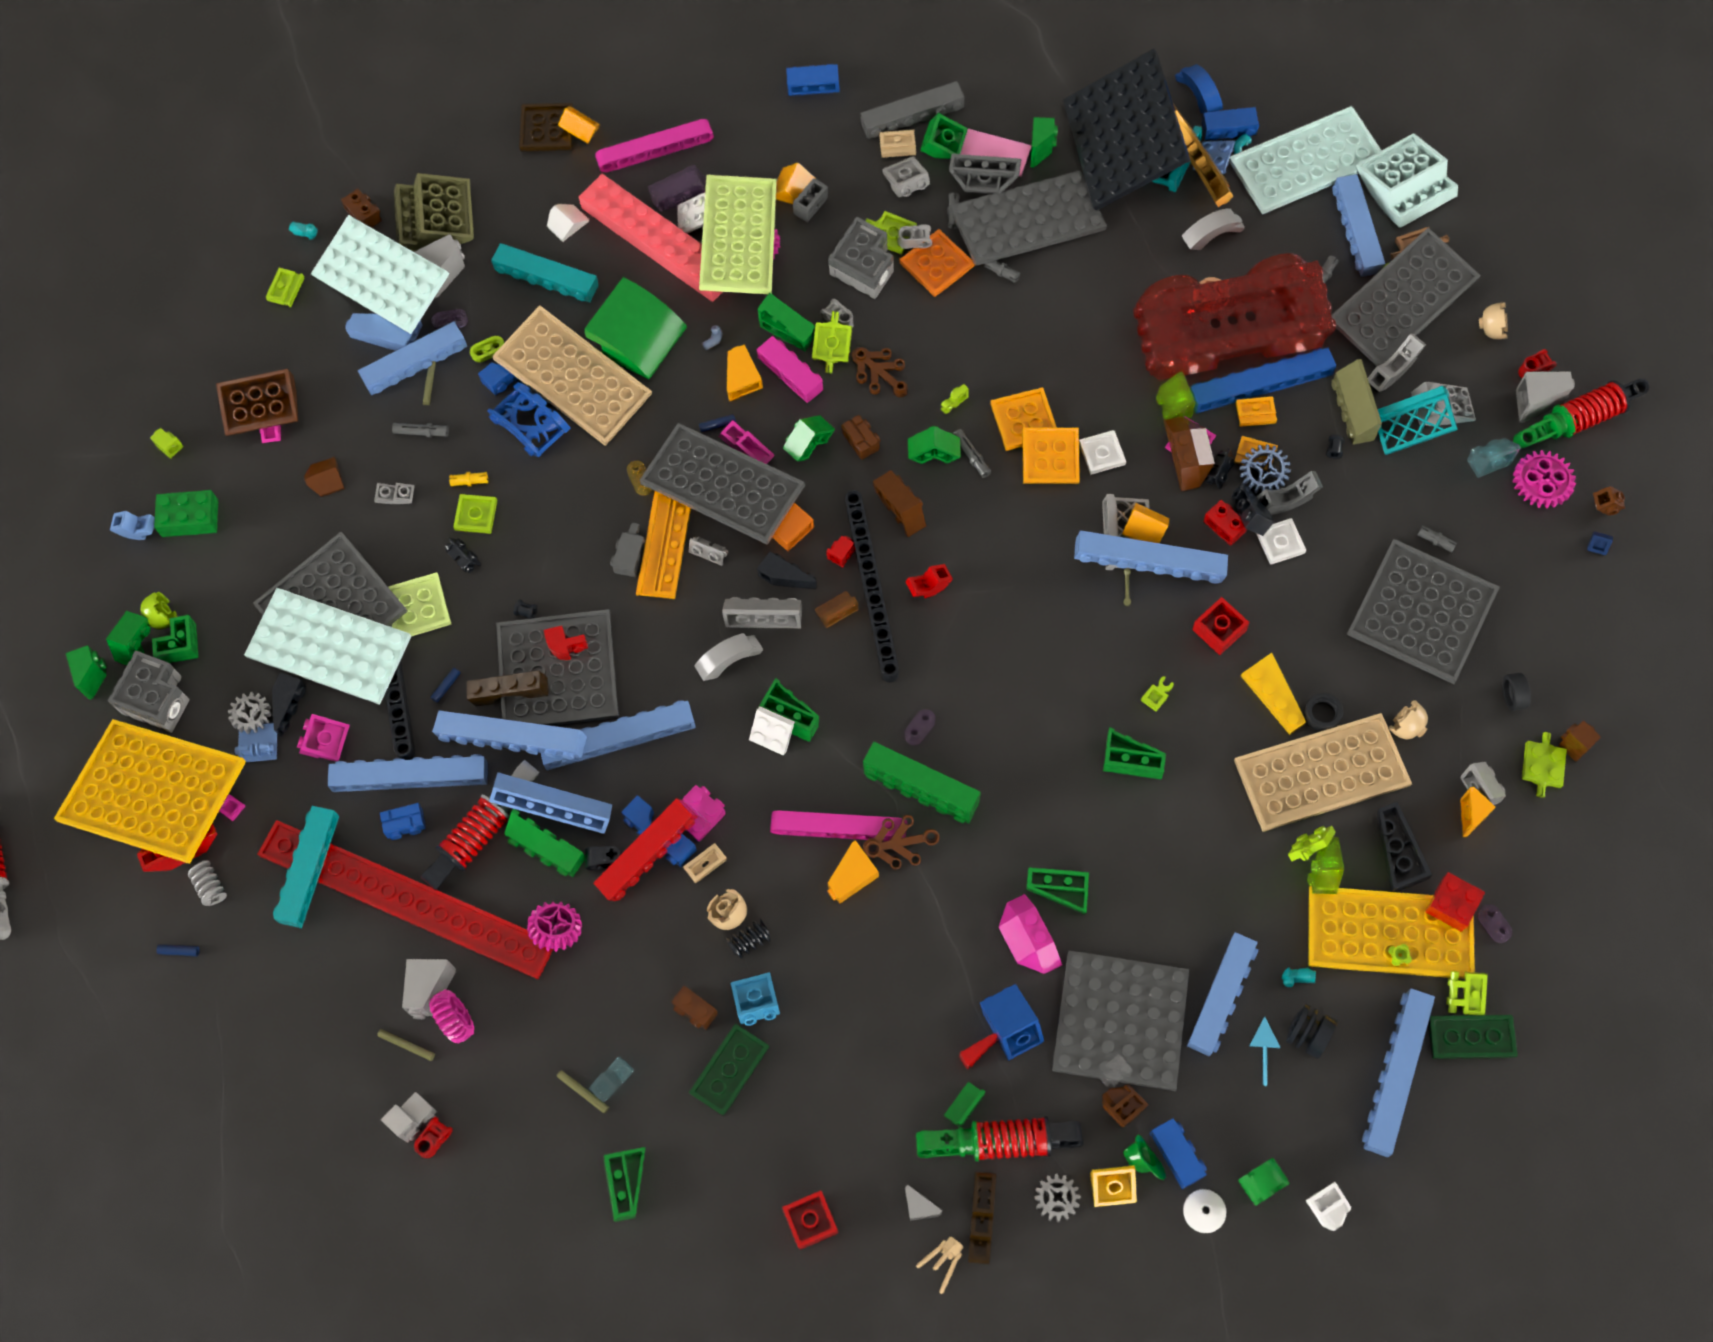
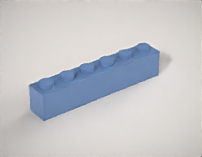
[1332,174,1385,277]
[358,322,467,396]
[489,773,612,834]
[1187,932,1258,1057]

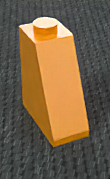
[727,345,763,401]
[827,840,879,903]

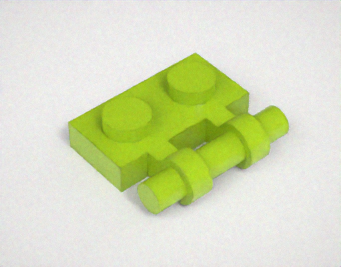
[1446,971,1488,1015]

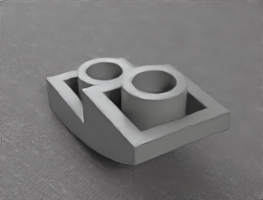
[375,483,415,504]

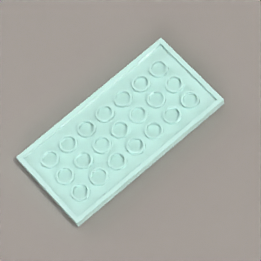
[1229,106,1381,214]
[311,215,450,334]
[244,588,411,705]

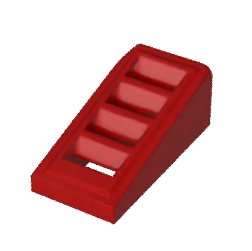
[960,1033,998,1070]

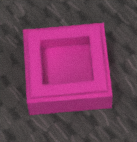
[219,794,245,821]

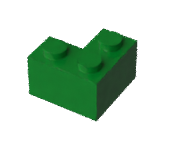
[783,415,835,462]
[908,426,961,464]
[106,611,151,665]
[152,615,198,663]

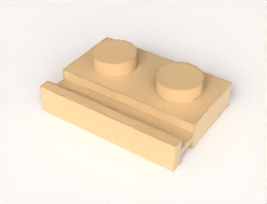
[880,130,916,158]

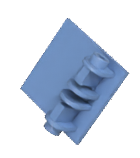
[1193,141,1235,175]
[235,723,277,762]

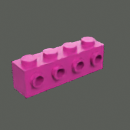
[757,336,823,403]

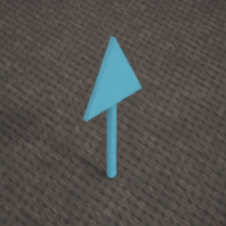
[1250,1017,1280,1086]

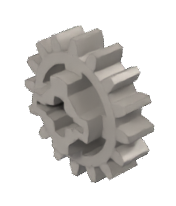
[228,692,272,734]
[1034,1174,1081,1222]

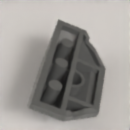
[949,154,1021,194]

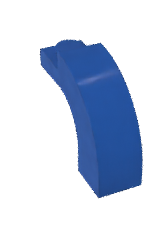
[1175,64,1223,114]

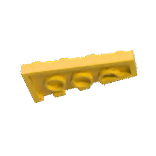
[1241,653,1306,735]

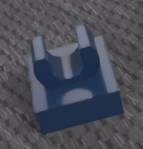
[1587,531,1613,555]

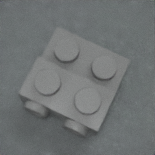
[882,156,930,197]

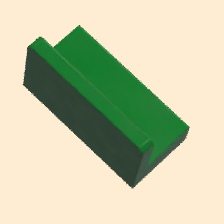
[944,1081,986,1127]

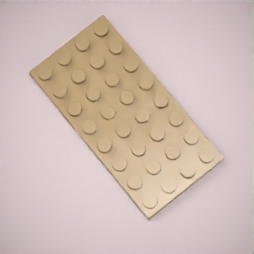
[493,305,652,446]
[1234,713,1412,832]

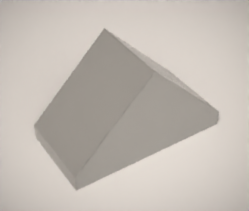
[905,1185,942,1221]

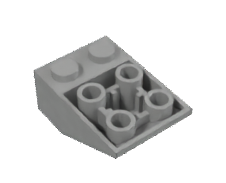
[1411,381,1476,426]

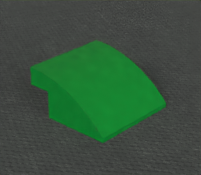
[584,277,687,380]

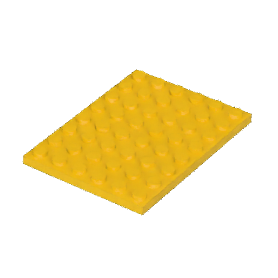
[54,719,246,864]

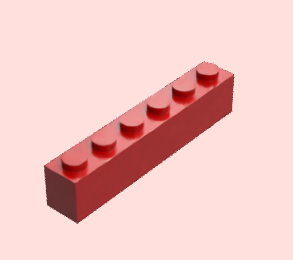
[593,798,698,901]

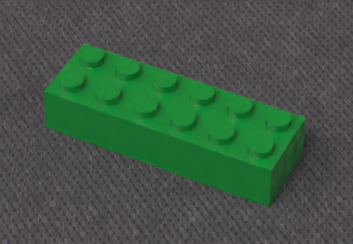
[863,742,980,824]

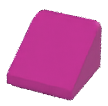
[260,425,281,443]

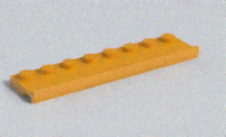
[636,491,691,599]

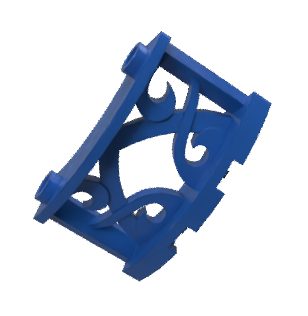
[487,382,571,457]

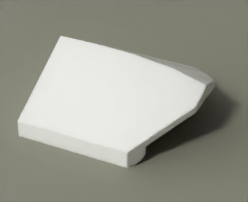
[547,204,589,242]
[1306,1182,1351,1231]

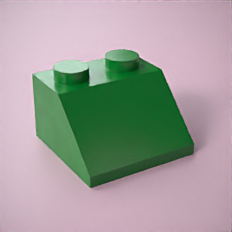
[920,113,968,159]
[1031,117,1058,167]
[66,645,107,700]

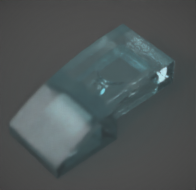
[589,1057,635,1102]

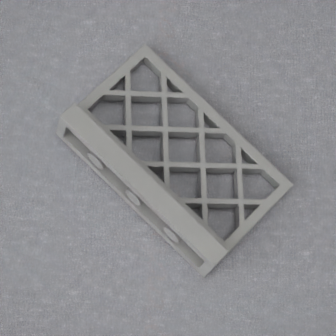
[1102,494,1149,570]

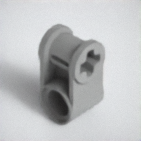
[898,225,932,249]
[820,299,854,329]

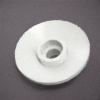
[1183,1189,1226,1233]

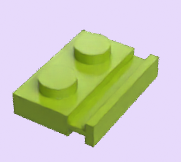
[266,268,304,307]

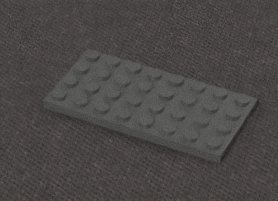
[950,170,1107,266]
[1328,228,1481,366]
[640,423,805,545]

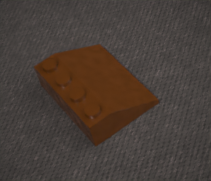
[216,369,298,436]

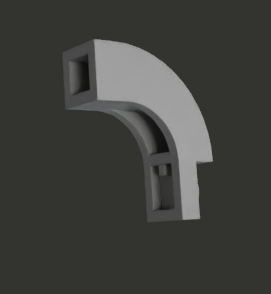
[1182,209,1245,250]
[1368,333,1426,392]
[694,633,763,681]

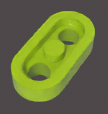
[470,336,504,362]

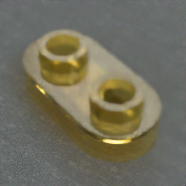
[627,461,652,495]

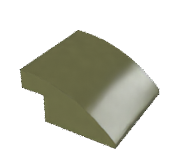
[394,173,474,251]

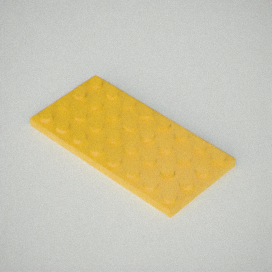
[1308,886,1475,979]

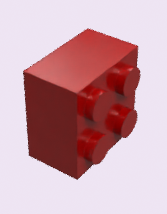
[1192,597,1250,655]
[1425,872,1485,932]
[782,1191,838,1250]

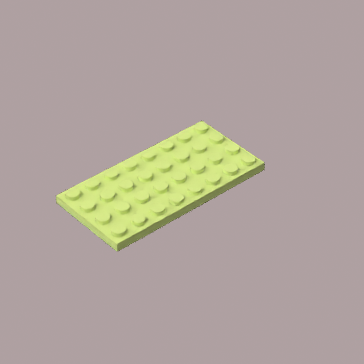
[699,175,777,294]

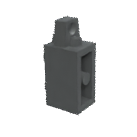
[610,523,645,578]

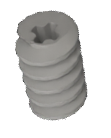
[188,860,227,906]

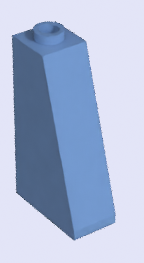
[346,313,422,351]

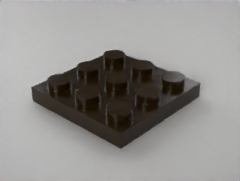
[519,103,574,151]

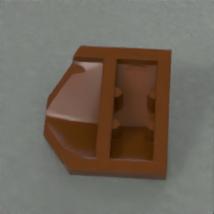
[304,457,345,497]
[1102,1084,1148,1128]

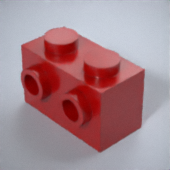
[1203,500,1247,546]

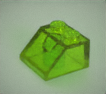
[1156,372,1196,420]
[1308,837,1344,894]

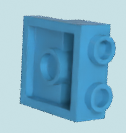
[731,972,780,1026]

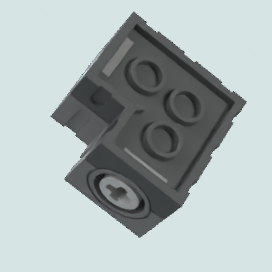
[828,216,894,299]
[108,650,190,733]

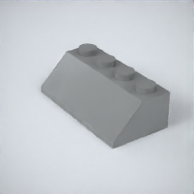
[722,597,802,628]

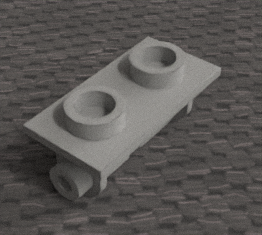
[689,536,728,566]

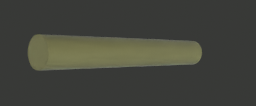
[422,361,436,405]
[377,1029,435,1061]
[557,1070,609,1114]

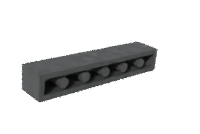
[860,81,964,139]

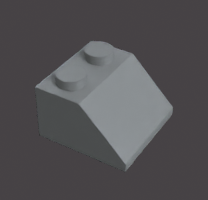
[1460,762,1506,805]

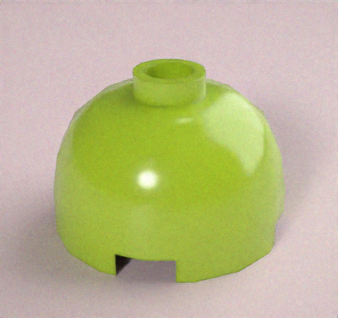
[140,592,177,630]

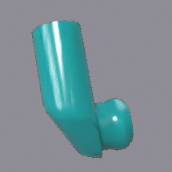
[1233,134,1252,155]

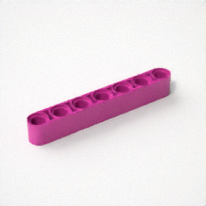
[595,119,714,173]
[770,811,907,841]

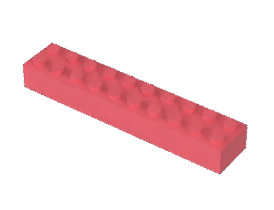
[579,174,723,302]

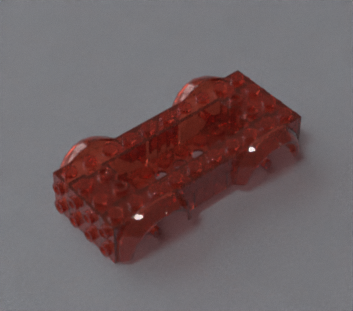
[1133,253,1336,380]

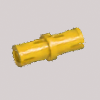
[449,472,488,487]

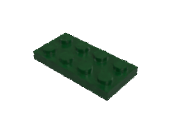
[1428,1015,1518,1059]
[689,1024,770,1116]

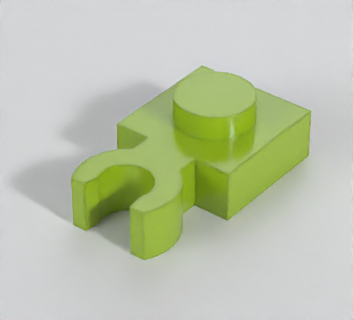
[941,384,969,414]
[1141,676,1174,712]

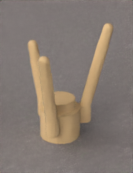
[917,1237,963,1294]

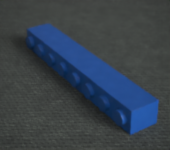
[1188,348,1336,414]

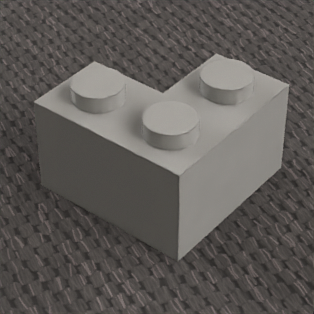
[381,1092,437,1143]

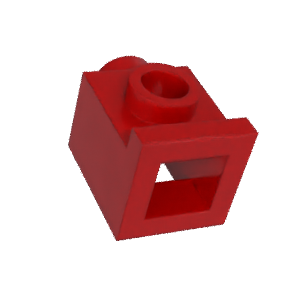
[826,536,855,568]

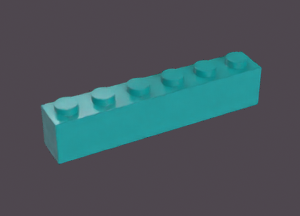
[491,243,599,302]
[273,806,339,928]

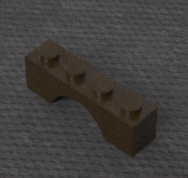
[467,670,548,707]

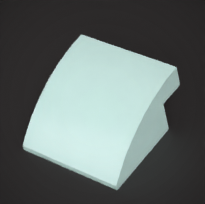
[1356,133,1458,228]

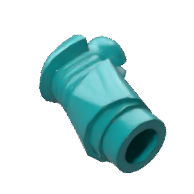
[289,221,318,240]
[1282,967,1316,987]

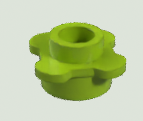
[1388,944,1412,966]

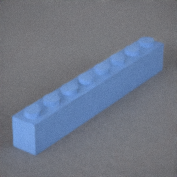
[1074,530,1228,584]
[541,700,696,770]
[432,711,587,760]
[328,754,488,792]
[1362,989,1435,1157]

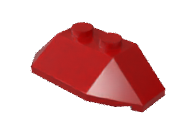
[137,823,217,872]

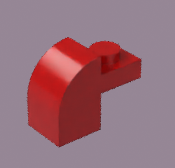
[905,564,953,599]
[544,625,588,660]

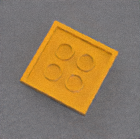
[990,387,1057,451]
[1022,428,1080,484]

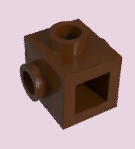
[1593,486,1625,516]

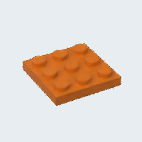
[899,229,975,297]

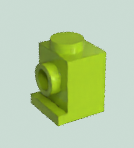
[150,428,184,459]

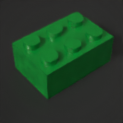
[154,490,218,537]

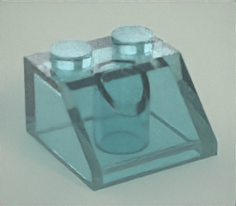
[1467,438,1521,478]

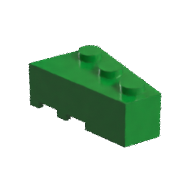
[758,292,816,352]
[758,678,819,742]
[1103,727,1166,779]
[1026,868,1089,914]
[604,1147,646,1222]

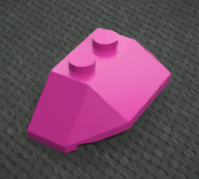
[999,894,1062,974]

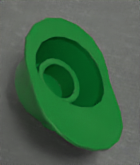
[1123,1134,1166,1180]

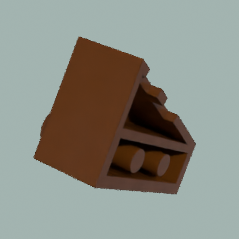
[873,470,926,537]

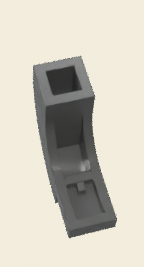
[1256,471,1323,515]

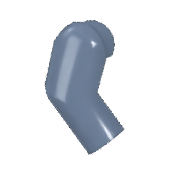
[702,325,723,350]

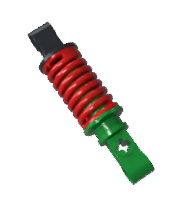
[1513,378,1650,449]
[916,1116,1083,1161]

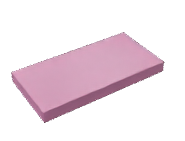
[960,129,1032,177]

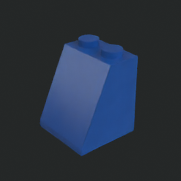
[980,984,1044,1061]

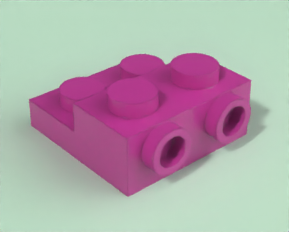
[297,714,350,762]
[683,785,726,842]

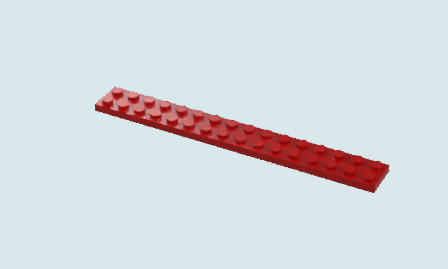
[257,820,554,980]

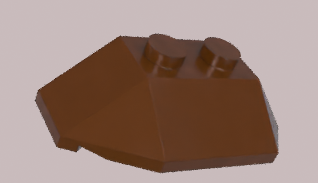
[1164,416,1215,492]

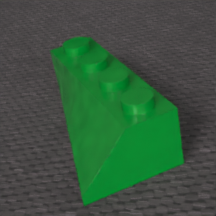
[504,809,585,877]

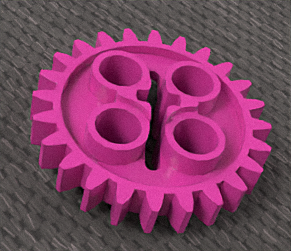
[1513,450,1576,509]

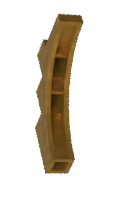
[1173,104,1234,207]

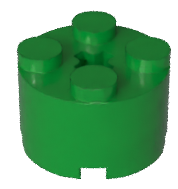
[1238,1157,1290,1206]

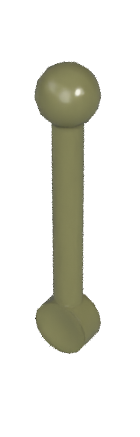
[1123,568,1131,606]

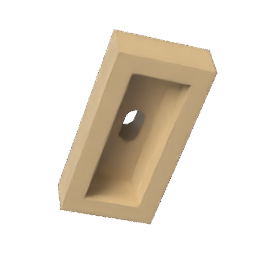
[683,843,727,884]

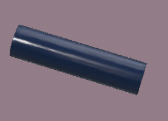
[699,414,736,432]
[430,668,461,703]
[157,944,200,956]

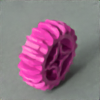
[527,901,582,952]
[429,989,474,1044]

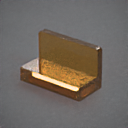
[815,591,858,628]

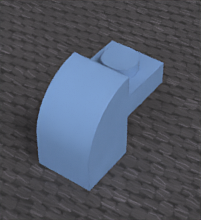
[110,511,155,540]

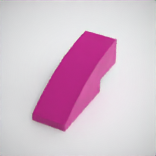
[718,420,775,464]

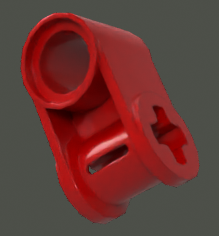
[1518,349,1557,378]
[414,1116,453,1158]

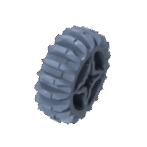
[1240,444,1291,493]

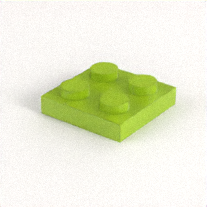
[453,494,497,534]

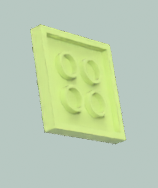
[388,572,452,636]

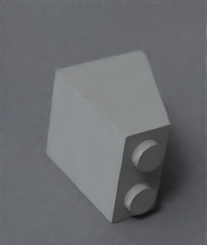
[414,234,465,298]
[1516,372,1575,422]
[402,959,456,1019]

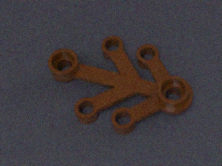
[852,347,908,397]
[863,814,940,869]

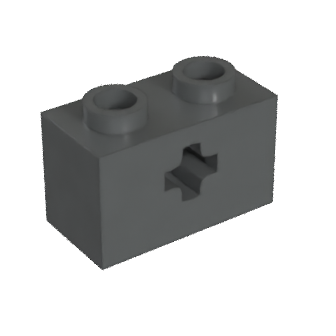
[793,178,828,223]

